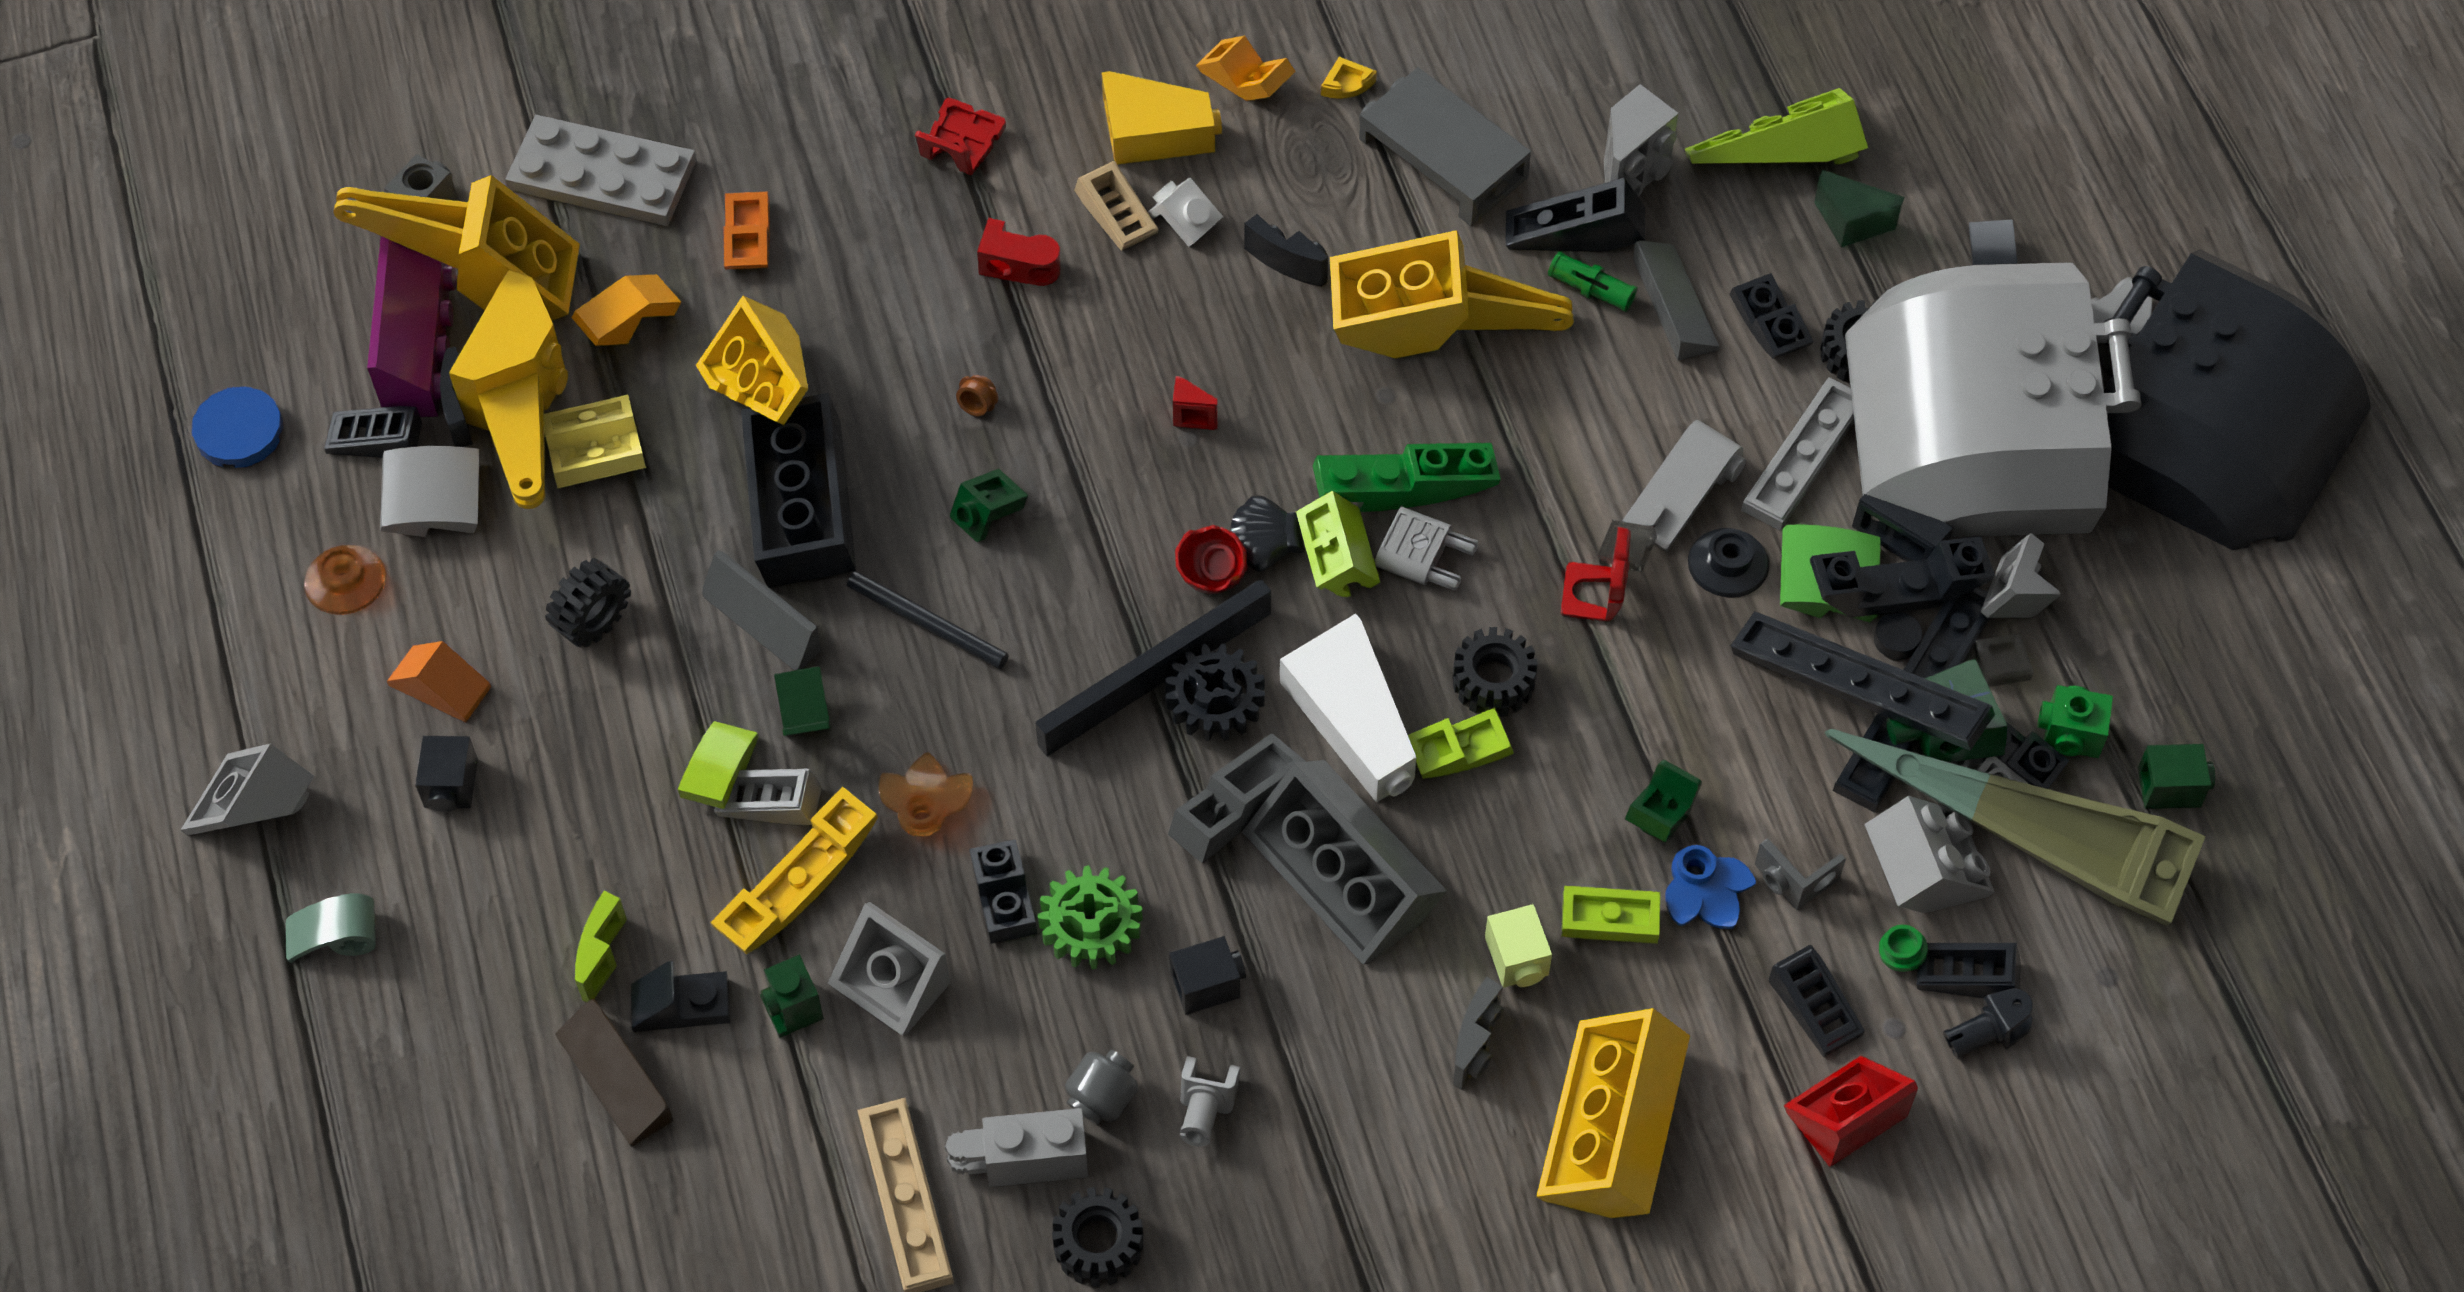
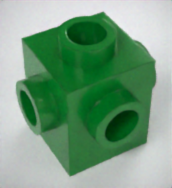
[2037,685,2113,759]

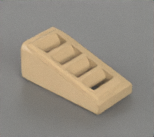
[1074,161,1159,251]

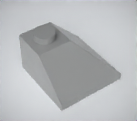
[180,743,314,836]

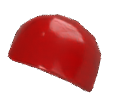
[1175,525,1247,594]

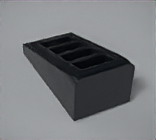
[324,406,422,458]
[1852,494,1954,562]
[1916,943,2021,998]
[1768,945,1865,1057]

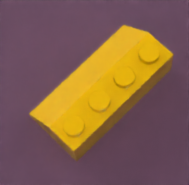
[1536,1008,1690,1218]

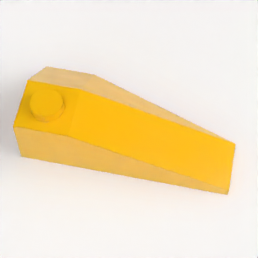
[696,296,808,425]

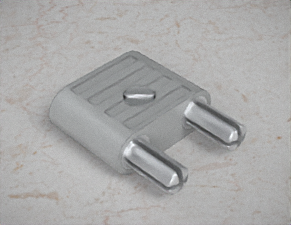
[1375,507,1478,591]

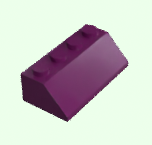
[367,236,457,417]

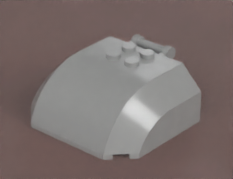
[1845,263,2141,537]

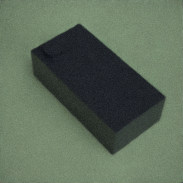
[741,393,856,588]

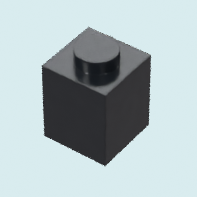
[415,736,478,812]
[1169,936,1246,1015]

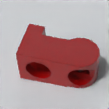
[977,217,1061,286]

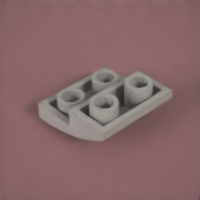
[380,446,479,537]

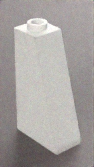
[1280,614,1416,803]

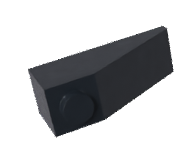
[1506,178,1645,252]

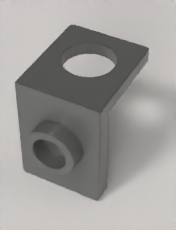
[1755,838,1846,910]

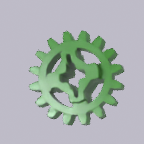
[1038,866,1143,969]

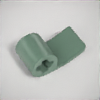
[286,893,376,963]

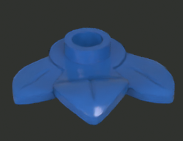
[1665,845,1756,929]

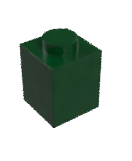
[2138,744,2216,809]

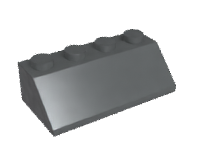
[1242,760,1447,965]

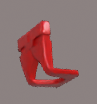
[915,97,1006,175]
[1561,526,1631,621]

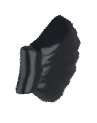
[1230,495,1304,572]

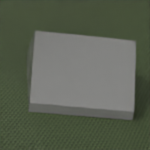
[828,902,950,1036]

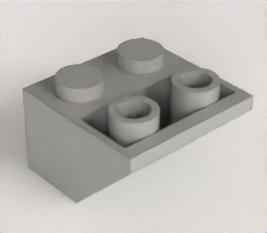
[1604,84,1679,197]
[1864,796,1995,913]

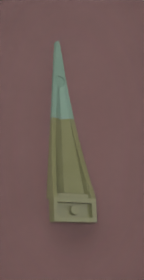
[1825,729,2206,926]

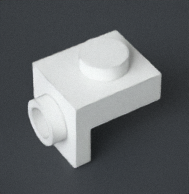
[1148,178,1223,247]

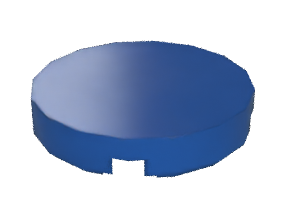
[192,386,283,468]

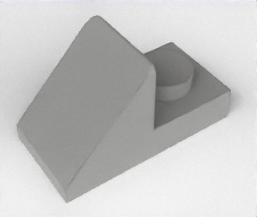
[1981,533,2061,618]

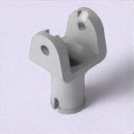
[1180,1056,1241,1147]

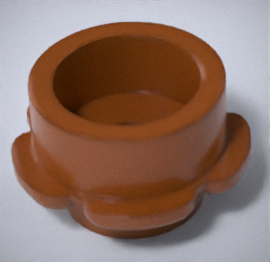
[956,375,999,416]

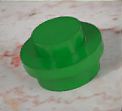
[1879,925,1928,972]

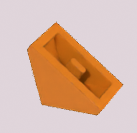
[387,641,491,723]

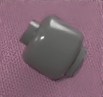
[1065,1049,1138,1126]

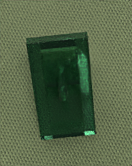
[1814,170,1905,248]

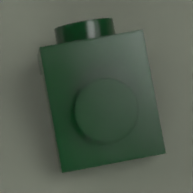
[1625,760,1702,842]

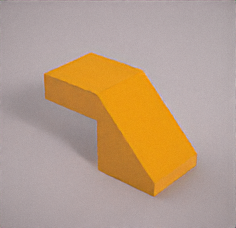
[1196,35,1296,101]
[571,274,681,346]

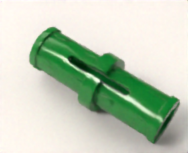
[1548,251,1638,312]

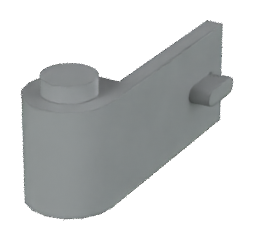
[1621,419,1746,552]

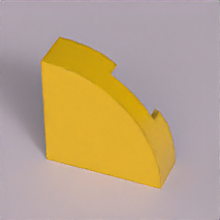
[1321,57,1377,99]

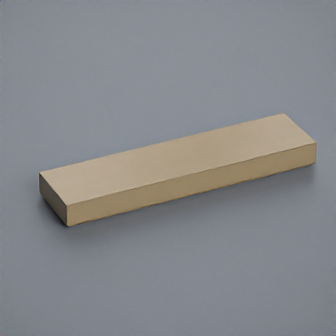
[857,1098,954,1292]

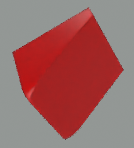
[1173,376,1218,430]

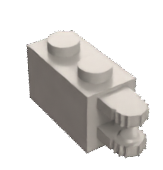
[944,1108,1088,1187]

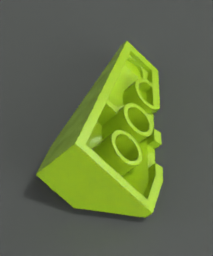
[1684,88,1868,164]

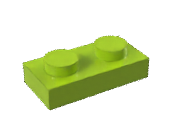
[1561,886,1660,944]

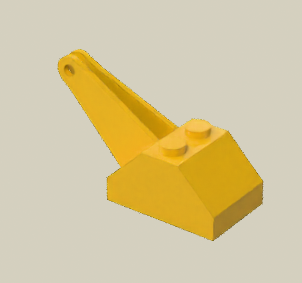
[333,175,580,320]
[1330,230,1574,358]
[449,270,568,509]

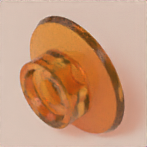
[304,545,386,615]

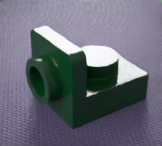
[950,468,1028,542]

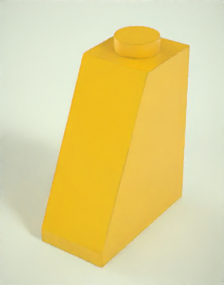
[1102,71,1222,165]

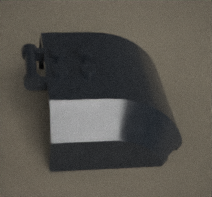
[2104,249,2371,550]

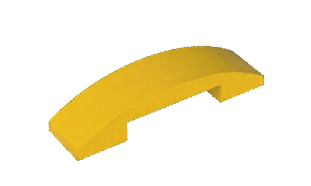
[710,787,878,955]

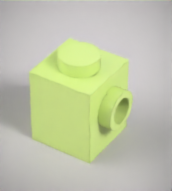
[1485,904,1552,988]

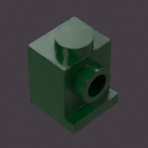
[760,954,824,1038]

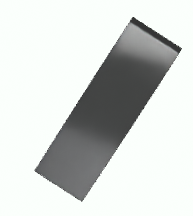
[1168,733,1306,863]

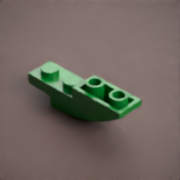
[1312,443,1501,512]

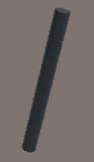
[847,571,1009,669]

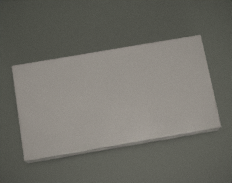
[505,114,697,226]

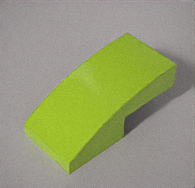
[1408,707,1514,779]
[677,721,759,809]
[575,890,627,1002]

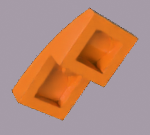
[723,191,770,270]

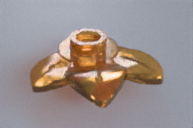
[879,752,973,837]

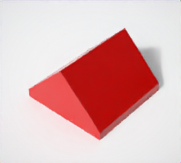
[1783,1056,1918,1167]

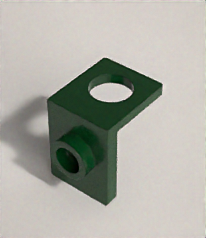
[774,666,831,736]

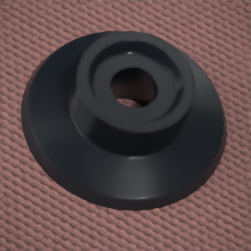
[1688,528,1769,598]

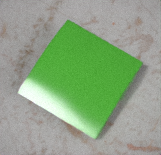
[1780,524,1880,623]

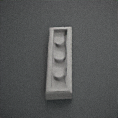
[1741,377,1854,531]

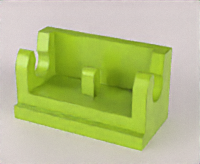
[1296,491,1380,597]

